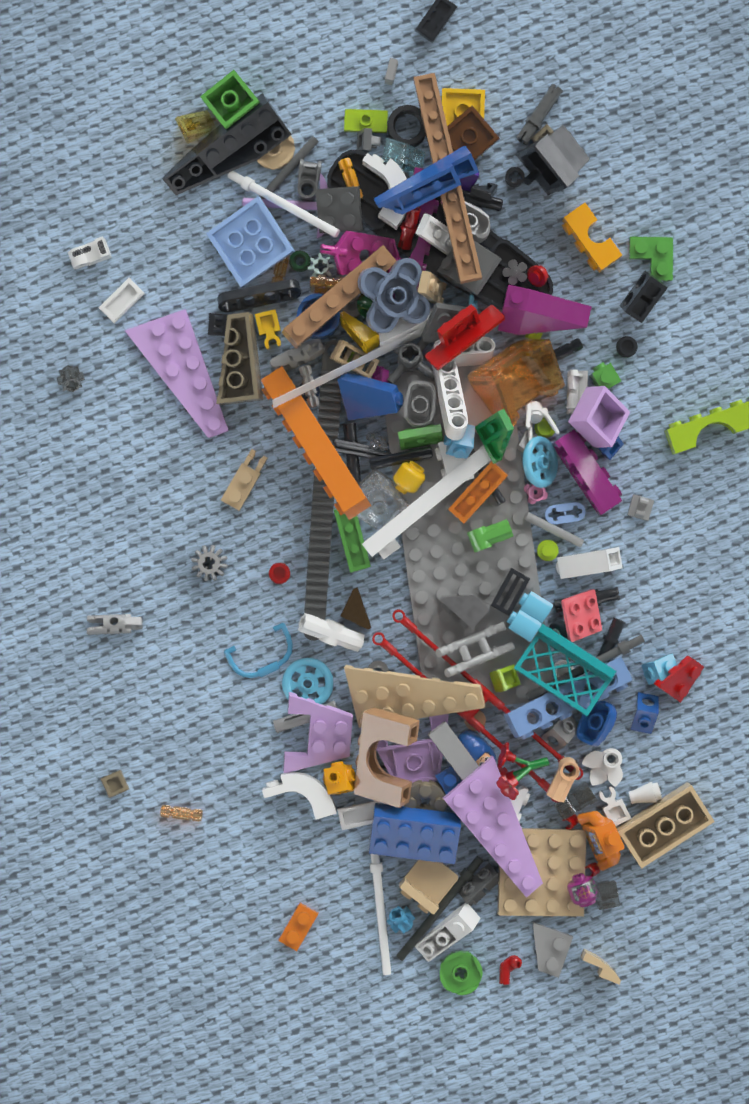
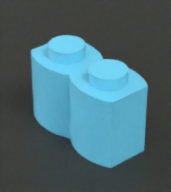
[506,591,553,642]

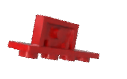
[425,304,505,370]

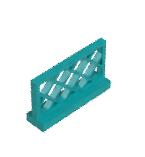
[514,624,617,717]

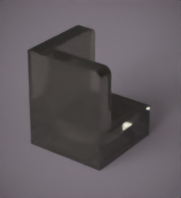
[595,880,620,910]

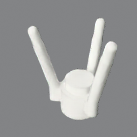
[525,401,559,442]

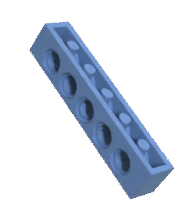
[503,657,633,740]

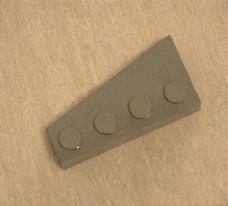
[216,312,263,405]

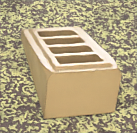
[330,340,380,378]

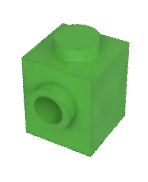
[589,362,621,389]

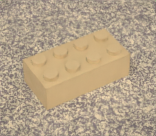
[616,782,715,869]

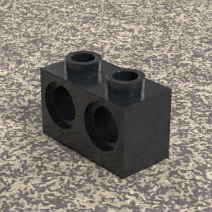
[619,270,668,323]

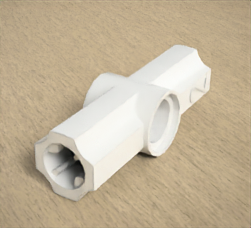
[298,613,365,652]

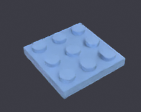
[206,196,295,288]

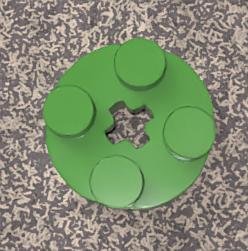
[439,950,483,995]

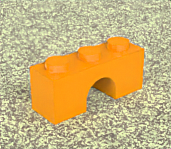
[562,203,622,273]

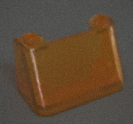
[467,339,565,426]

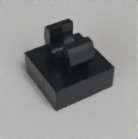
[208,313,230,336]

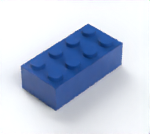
[369,803,461,864]

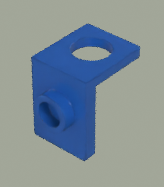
[631,692,659,734]

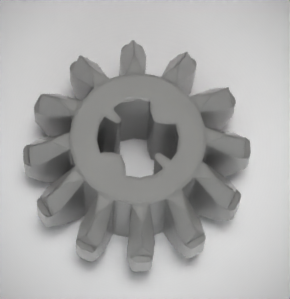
[191,545,228,581]

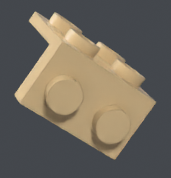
[399,860,458,915]

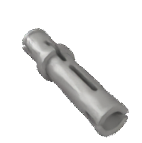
[273,700,338,733]

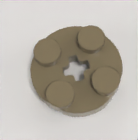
[404,780,447,812]

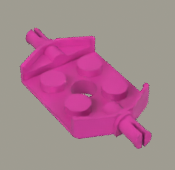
[320,230,403,275]

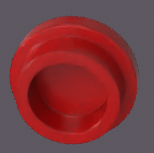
[527,265,548,287]
[269,563,290,584]

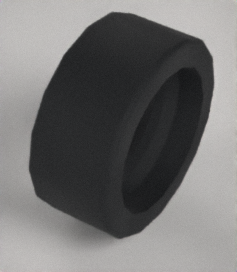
[387,105,426,149]

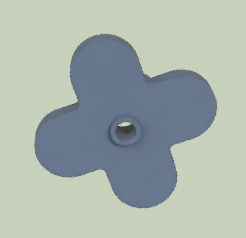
[358,258,430,333]

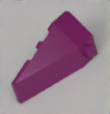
[497,285,592,335]

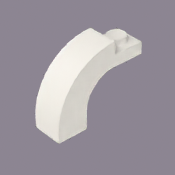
[362,153,406,230]
[262,772,337,819]

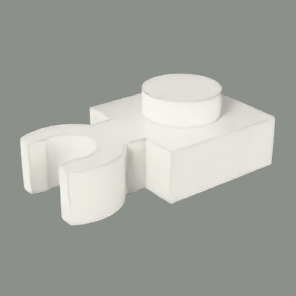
[599,786,631,826]

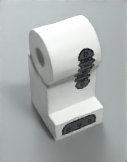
[68,236,112,269]

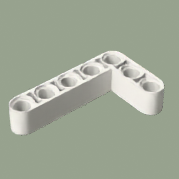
[432,337,495,441]

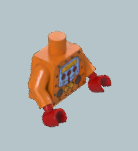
[562,811,625,877]

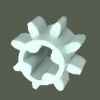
[308,253,335,282]

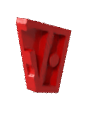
[654,656,704,703]

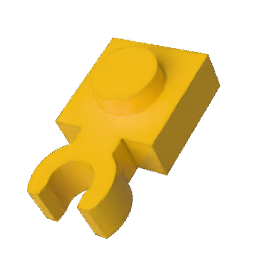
[255,309,281,350]

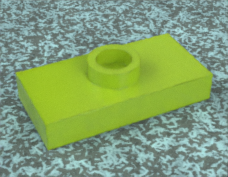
[344,109,388,133]

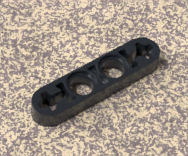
[217,279,301,312]

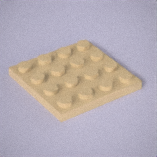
[497,828,586,916]

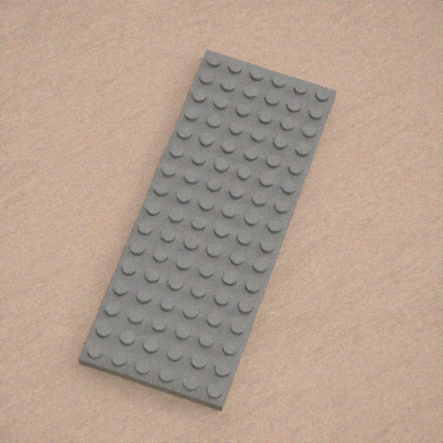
[385,357,553,708]

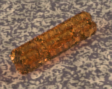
[271,255,290,283]
[160,805,203,822]

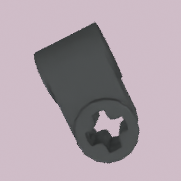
[297,159,322,201]

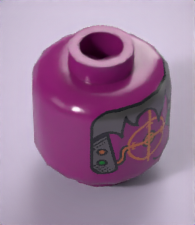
[567,873,599,907]

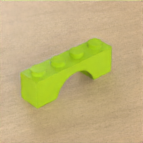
[664,399,749,455]

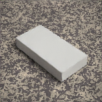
[99,278,145,324]
[337,801,380,830]

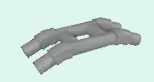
[436,621,515,677]

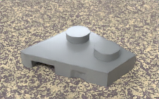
[533,922,573,978]

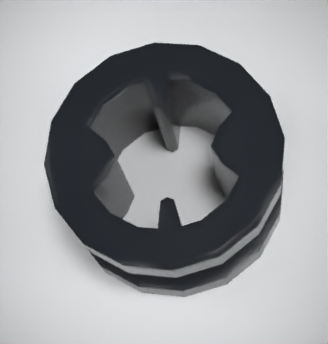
[505,167,525,188]

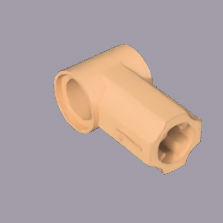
[546,757,580,803]

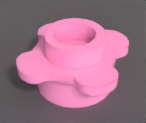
[524,484,548,504]

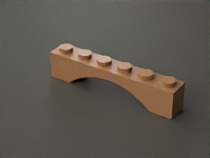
[282,245,396,349]

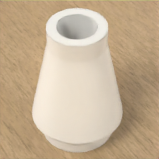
[629,782,662,804]

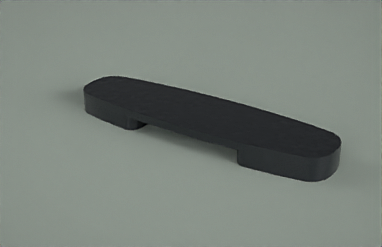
[327,150,553,312]

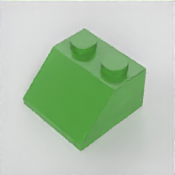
[200,70,260,129]

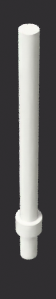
[228,171,340,238]
[370,854,391,975]

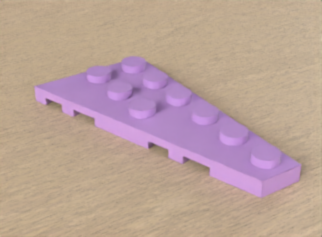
[125,309,229,438]

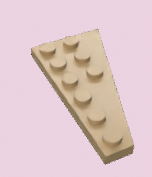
[344,665,485,728]

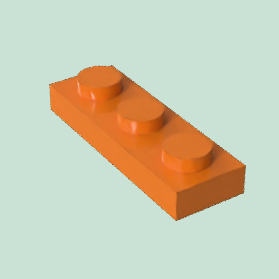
[448,461,508,524]

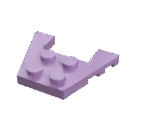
[283,692,353,773]
[376,714,449,783]

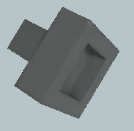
[357,128,381,153]

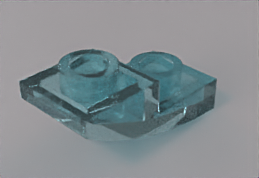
[382,138,425,172]

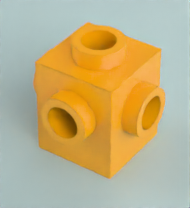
[323,761,356,795]

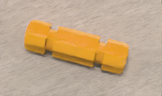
[338,158,363,199]

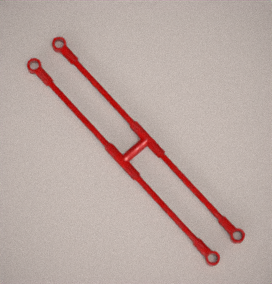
[372,609,583,802]

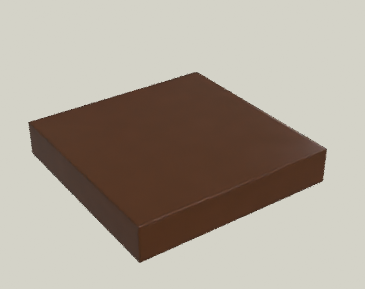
[447,106,500,161]

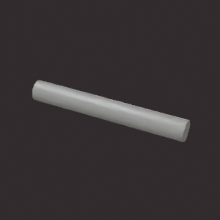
[524,512,584,547]

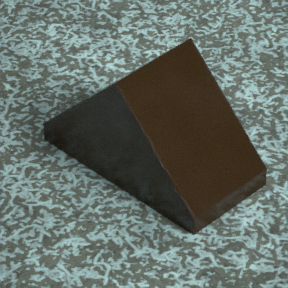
[340,587,372,630]

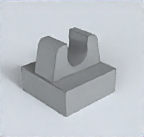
[627,494,654,521]

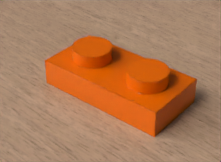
[278,902,319,951]

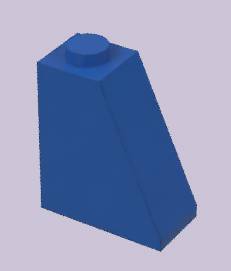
[337,372,404,421]

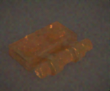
[310,275,344,294]

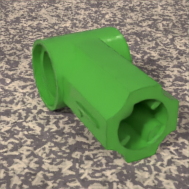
[467,519,513,553]

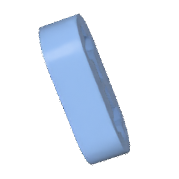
[544,502,586,524]

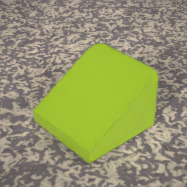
[489,664,521,693]

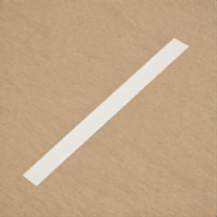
[272,328,421,408]
[362,445,491,557]

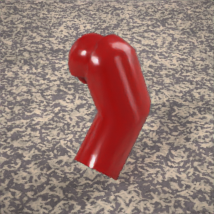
[499,955,522,985]

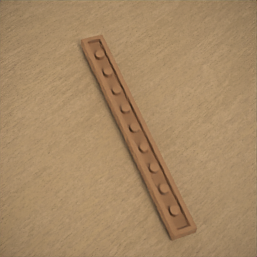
[413,73,482,284]

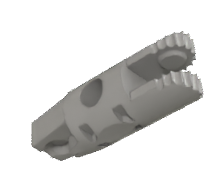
[270,339,325,372]
[87,614,143,635]

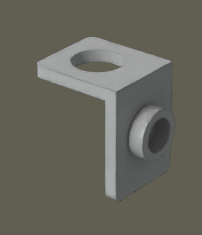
[541,716,579,752]

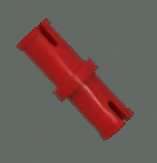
[398,207,421,250]

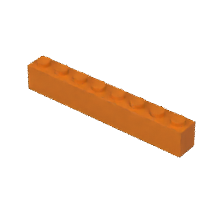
[261,366,371,520]

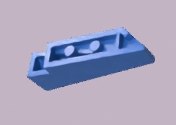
[374,146,479,215]

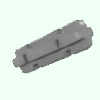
[299,365,319,408]

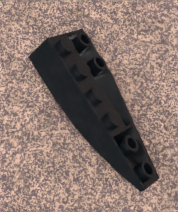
[162,93,292,195]

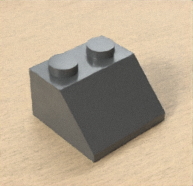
[437,241,502,295]

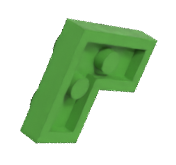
[629,237,673,281]

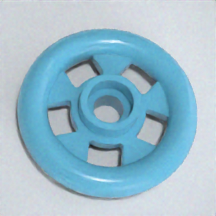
[522,436,558,488]
[282,658,334,705]

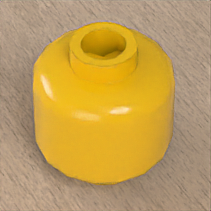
[393,461,425,494]

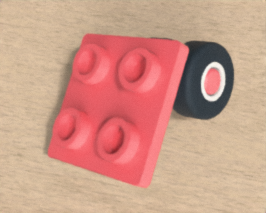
[549,589,602,642]

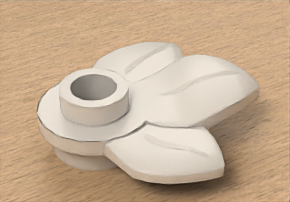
[582,748,623,787]

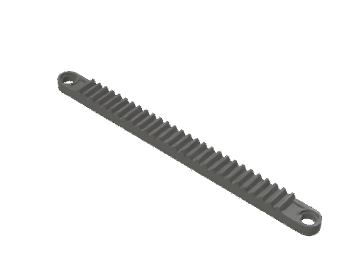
[304,340,345,641]

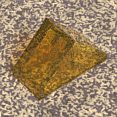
[175,110,216,144]

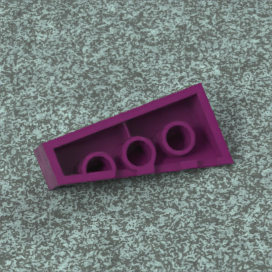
[552,429,622,516]

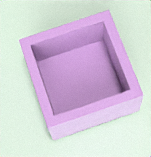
[568,386,630,448]

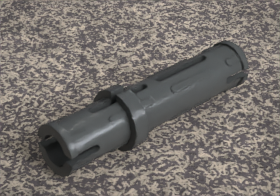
[516,84,563,145]

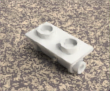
[566,370,588,414]

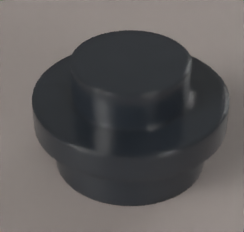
[616,336,638,358]

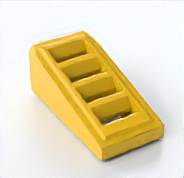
[340,311,380,354]

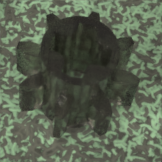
[56,365,85,392]

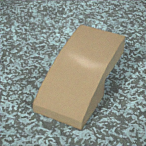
[581,949,621,985]

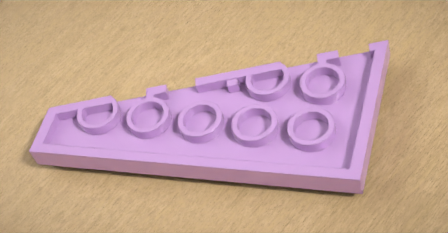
[443,756,543,898]

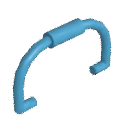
[224,623,293,678]

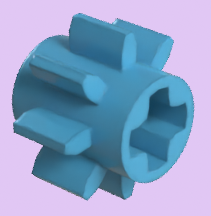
[387,906,415,934]

